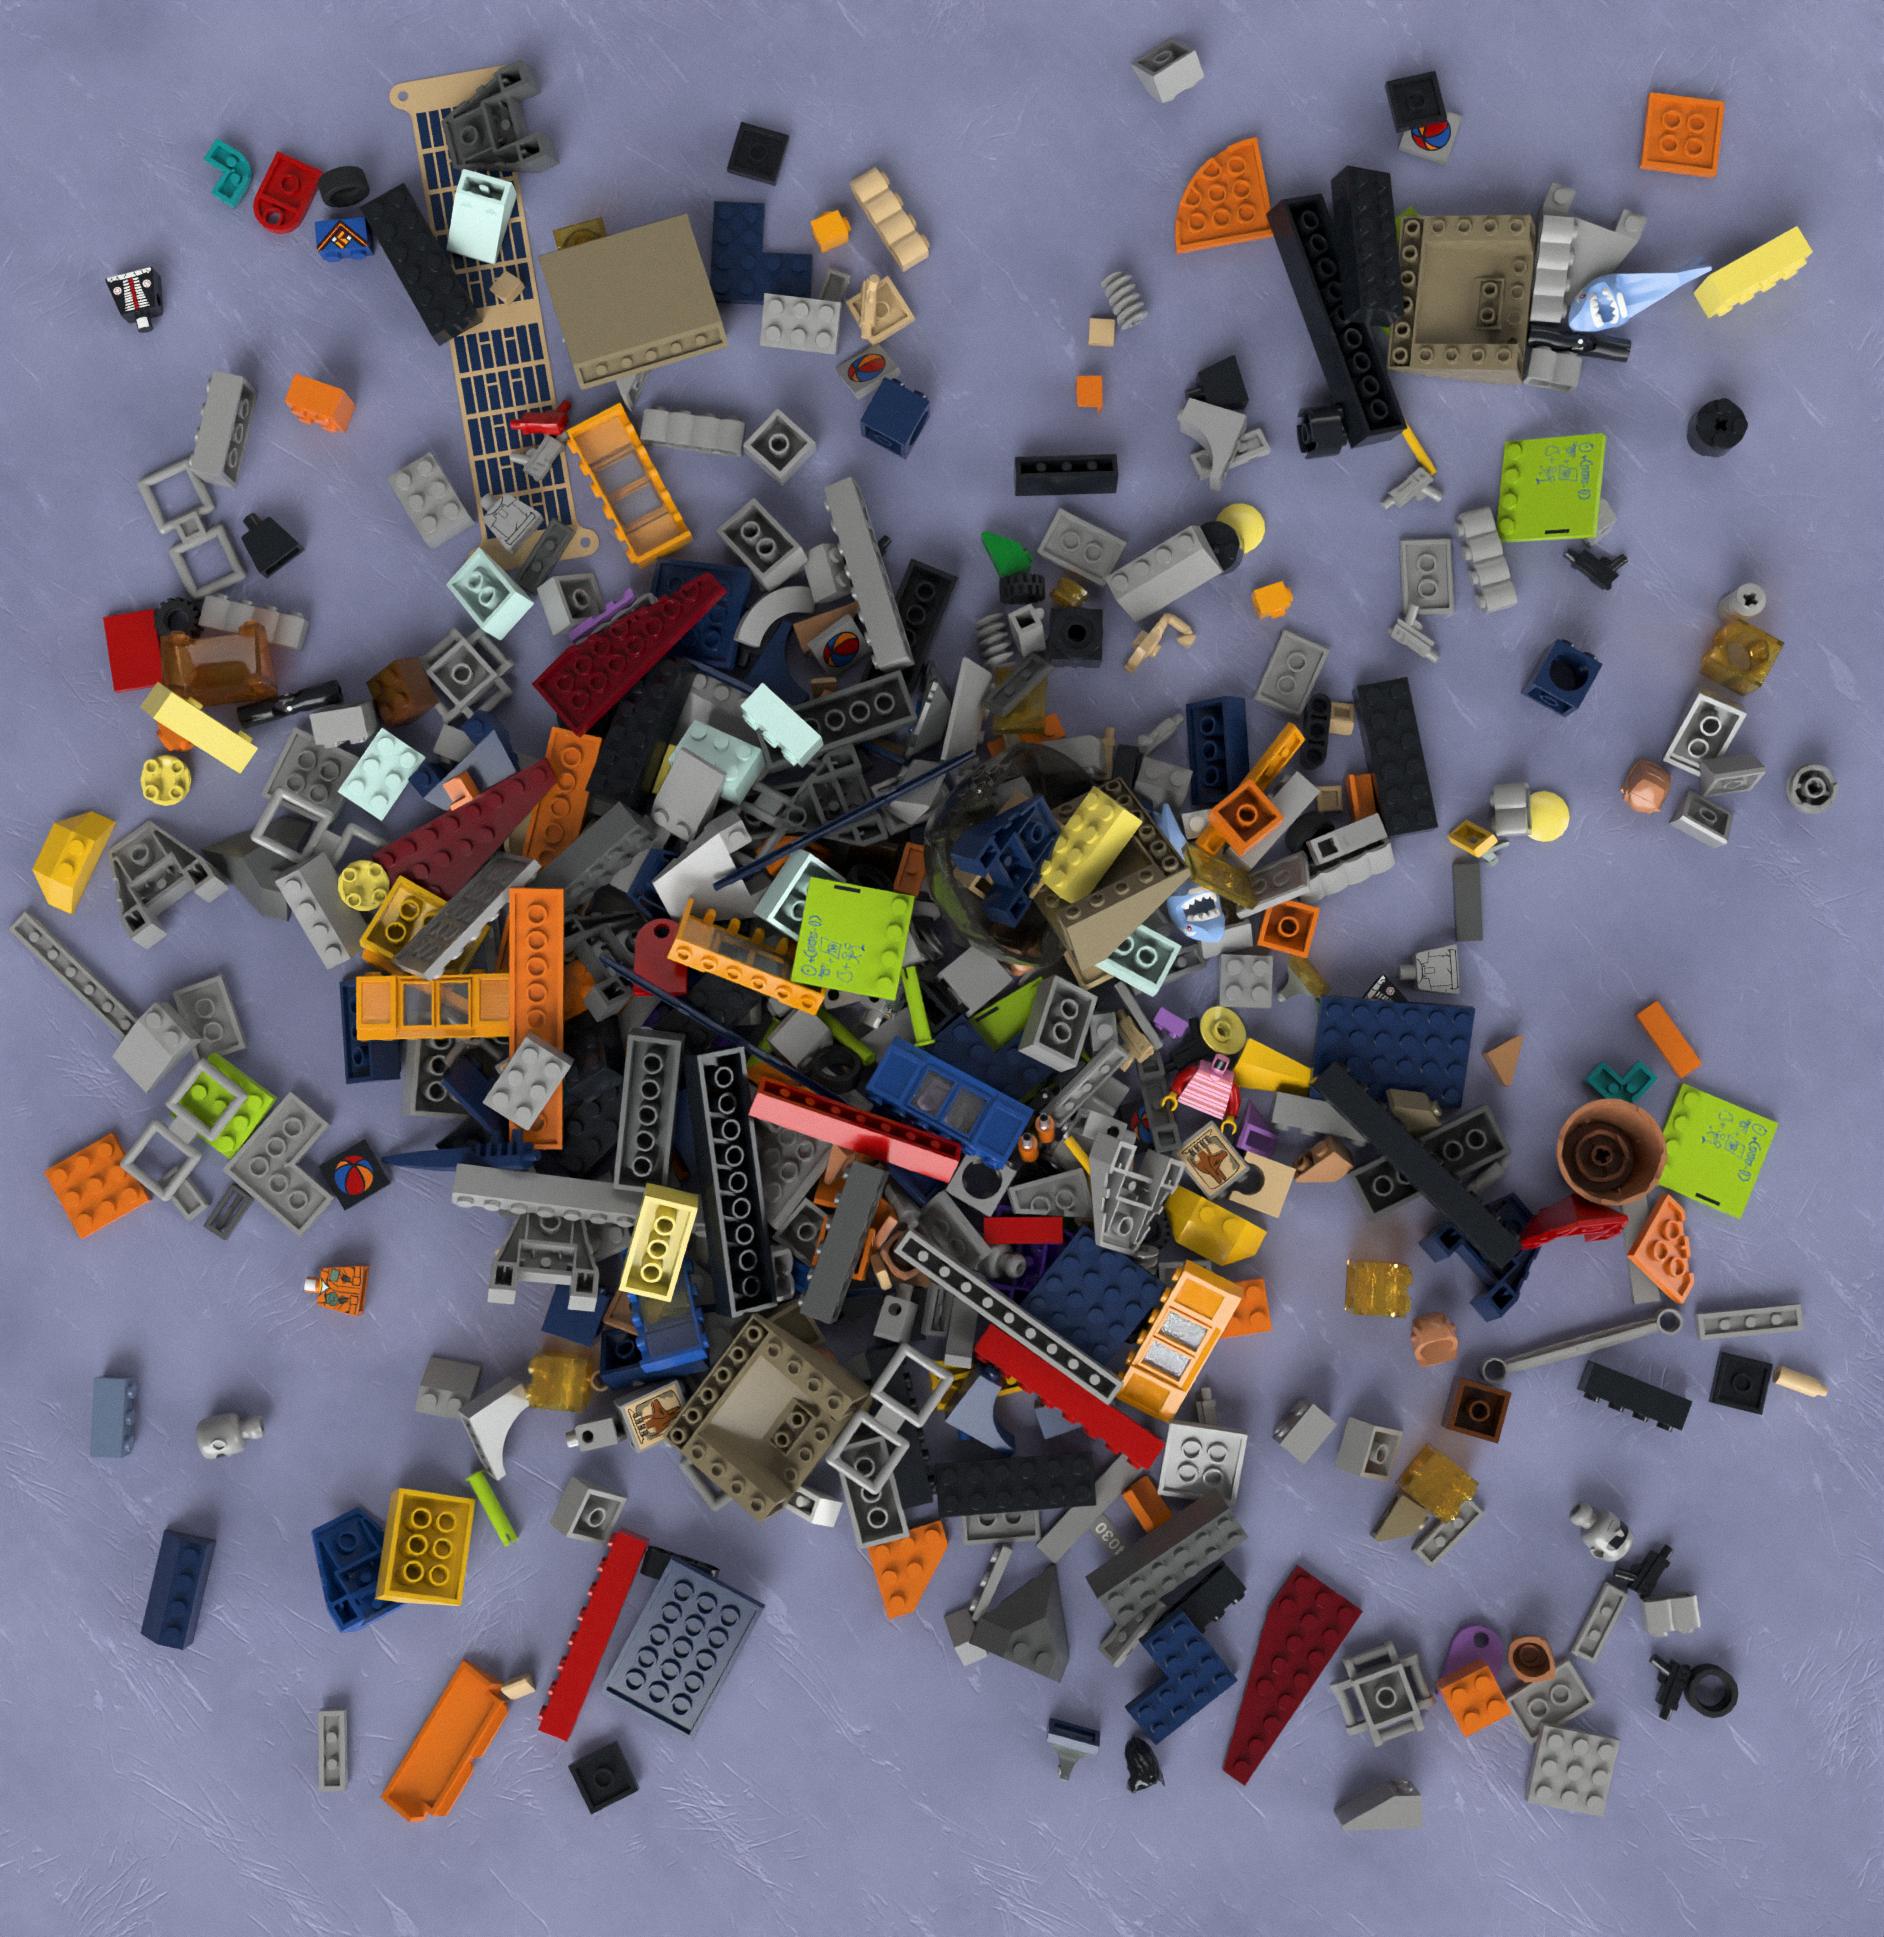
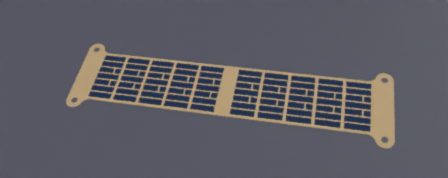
[389,65,599,571]

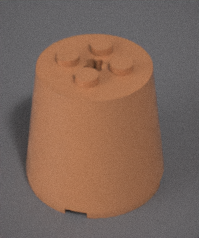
[1556,1098,1667,1206]

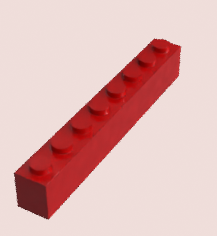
[748,1076,962,1183]
[973,1321,1165,1471]
[537,1527,650,1742]

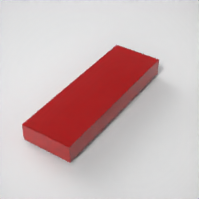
[984,1216,1063,1244]

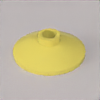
[1200,1006,1246,1055]

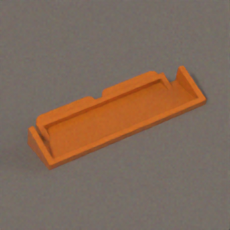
[381,1660,509,1822]

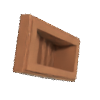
[824,1144,859,1185]

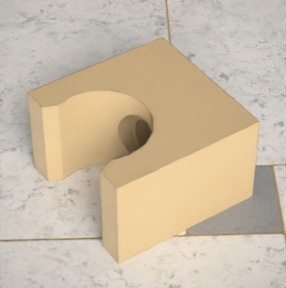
[1226,1150,1296,1218]

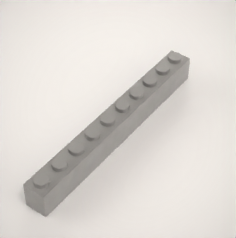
[452,1163,706,1237]
[893,1226,1124,1406]

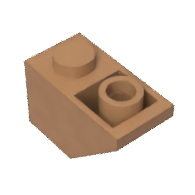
[1292,1135,1355,1183]

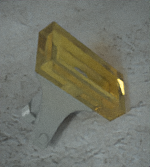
[1275,955,1332,1003]

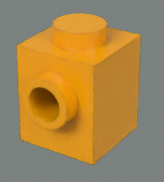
[810,210,851,253]
[1251,581,1293,619]

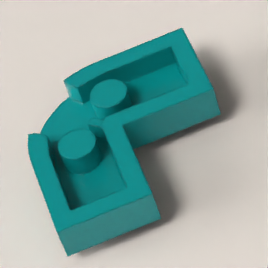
[203,138,252,209]
[1583,1060,1658,1103]

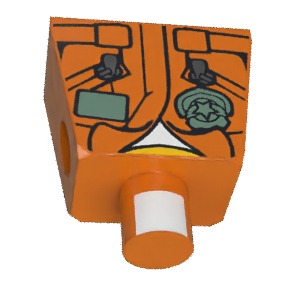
[305,1265,370,1316]

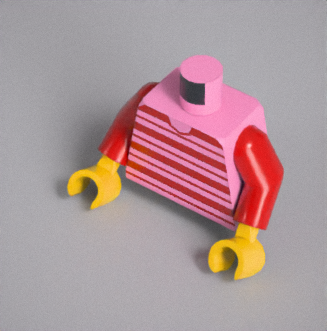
[1160,1054,1241,1135]

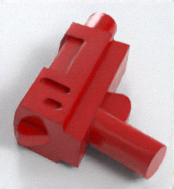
[510,400,571,435]

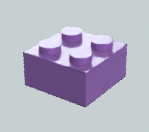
[1151,1007,1189,1039]

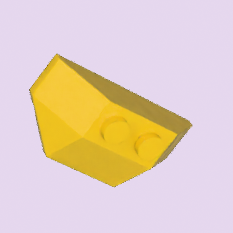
[32,811,116,914]
[1163,1185,1267,1266]

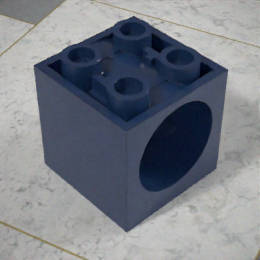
[860,377,930,460]
[1521,639,1603,717]
[541,1283,615,1347]

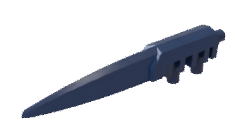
[381,1129,541,1172]

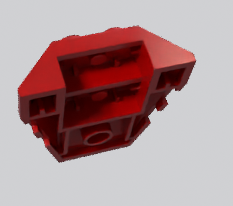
[1518,1193,1629,1250]

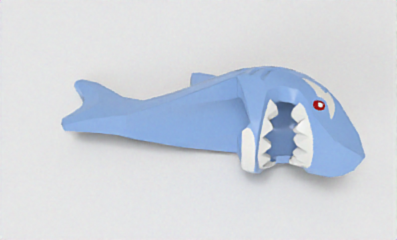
[1569,256,1712,332]
[1151,803,1225,942]

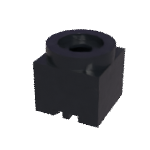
[1049,606,1103,668]

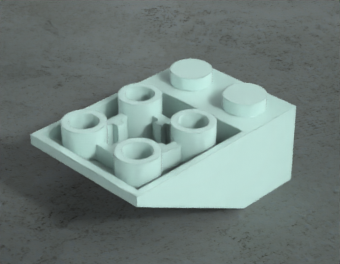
[446,169,517,265]

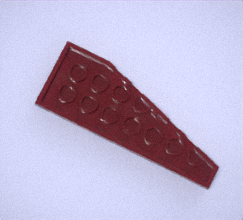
[532,572,728,738]
[370,757,559,901]
[1222,1564,1363,1786]

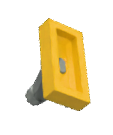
[1447,820,1510,867]

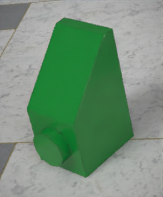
[981,531,1033,578]

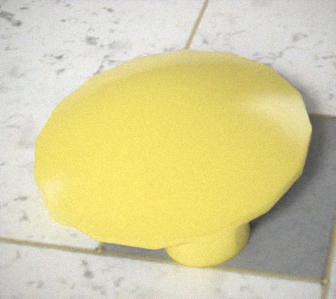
[1216,503,1265,554]
[140,755,192,806]
[1528,791,1570,842]
[338,860,390,911]

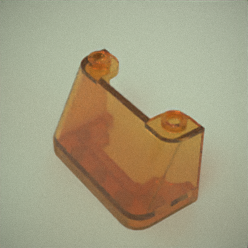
[160,621,278,707]

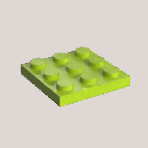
[170,1052,277,1160]

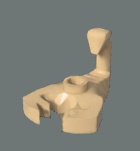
[1123,613,1196,675]

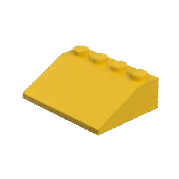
[359,875,491,993]
[375,1488,476,1606]

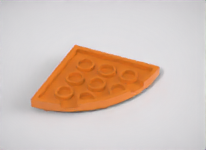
[1174,137,1274,254]

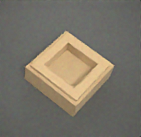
[1088,318,1115,347]
[1315,785,1343,813]
[870,1253,892,1290]

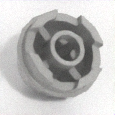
[1786,764,1838,814]

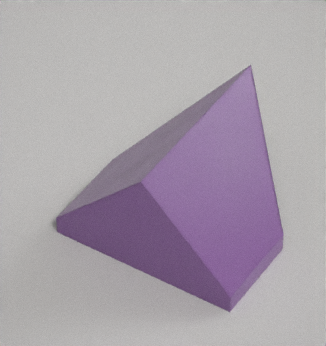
[1232,1098,1279,1159]

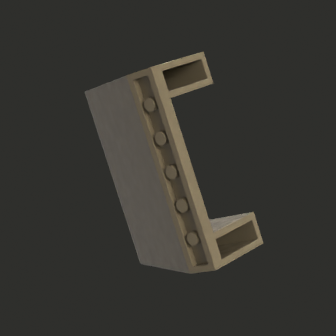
[538,213,729,390]
[1387,214,1537,385]
[1033,777,1191,972]
[663,1313,871,1523]

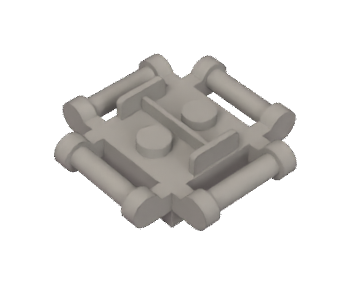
[419,626,516,726]
[1329,1639,1436,1748]

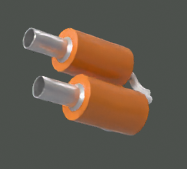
[1018,1113,1055,1162]

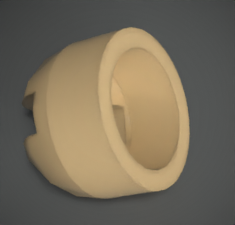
[590,1370,609,1391]

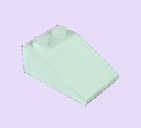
[446,548,534,640]

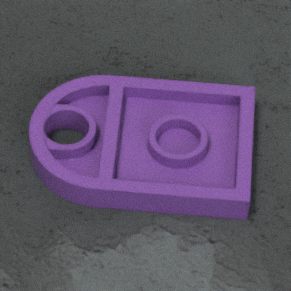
[1435,1624,1504,1696]

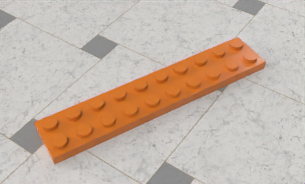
[494,726,604,973]
[509,887,564,1150]

